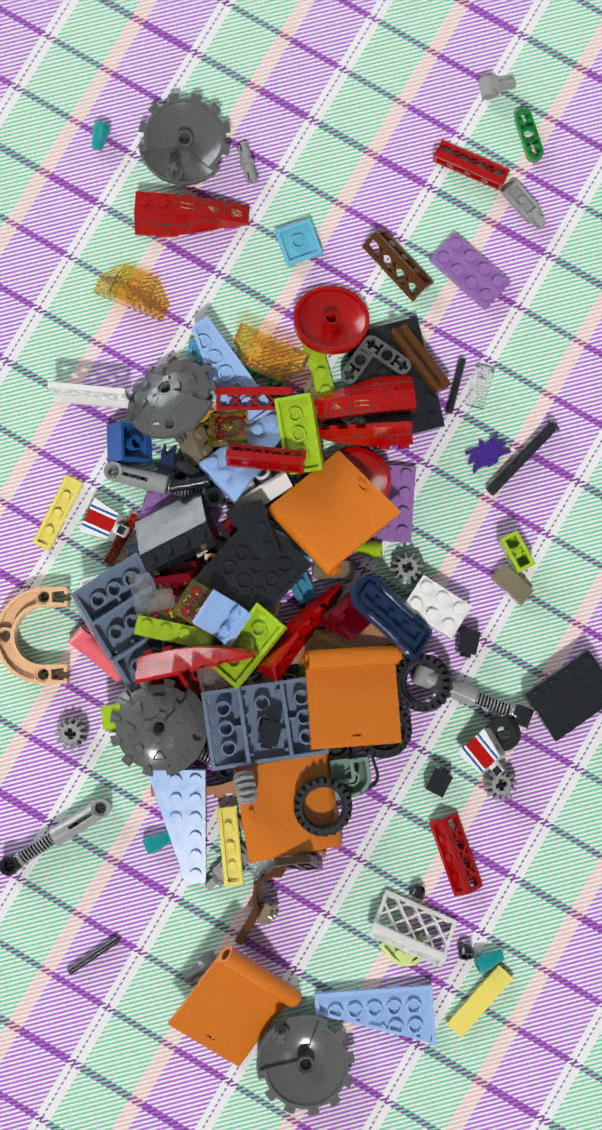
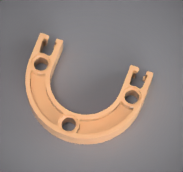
[0,587,71,684]

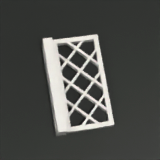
[47,382,131,409]
[368,890,457,967]

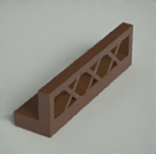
[362,227,434,302]
[390,323,451,396]

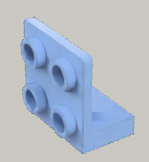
[192,590,252,647]

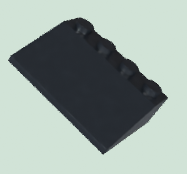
[135,489,222,575]
[522,650,602,742]

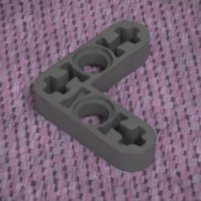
[341,335,411,385]

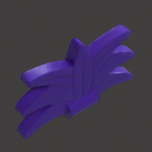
[465,435,511,474]

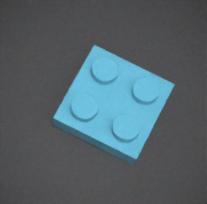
[275,218,323,267]

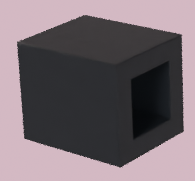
[455,628,481,658]
[257,719,282,750]
[424,766,453,798]

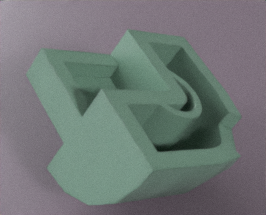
[329,754,371,801]

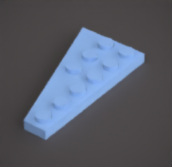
[192,316,273,441]
[199,410,281,505]
[149,768,206,884]
[315,984,437,1045]

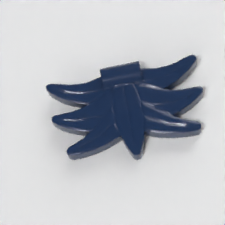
[154,446,184,481]

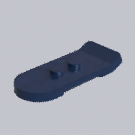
[350,576,433,660]

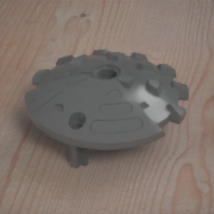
[138,93,231,186]
[128,355,217,444]
[110,679,207,776]
[256,1014,355,1116]

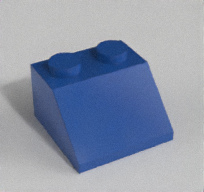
[107,422,152,464]

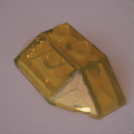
[93,263,170,322]
[233,323,311,382]

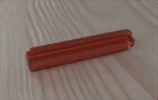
[104,513,139,565]

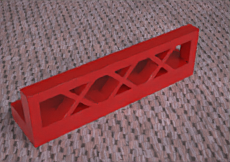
[432,140,510,191]
[215,387,293,410]
[225,443,307,474]
[429,812,483,896]

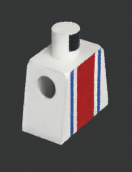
[79,498,129,542]
[457,728,505,777]

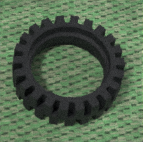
[396,654,453,712]
[358,706,412,758]
[293,776,353,837]

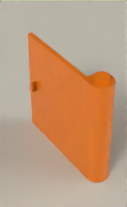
[267,450,401,577]
[304,645,402,750]
[234,754,343,863]
[168,945,301,1067]

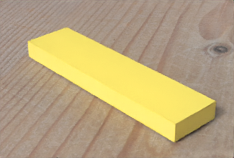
[32,475,84,551]
[217,805,244,887]
[446,964,514,1038]

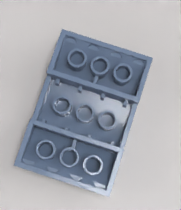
[71,552,185,693]
[201,677,329,771]

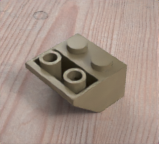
[178,421,225,468]

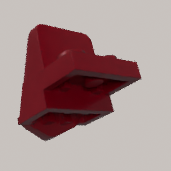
[153,556,202,602]
[319,592,371,640]

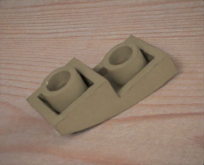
[311,561,354,582]
[491,564,534,605]
[257,900,279,925]

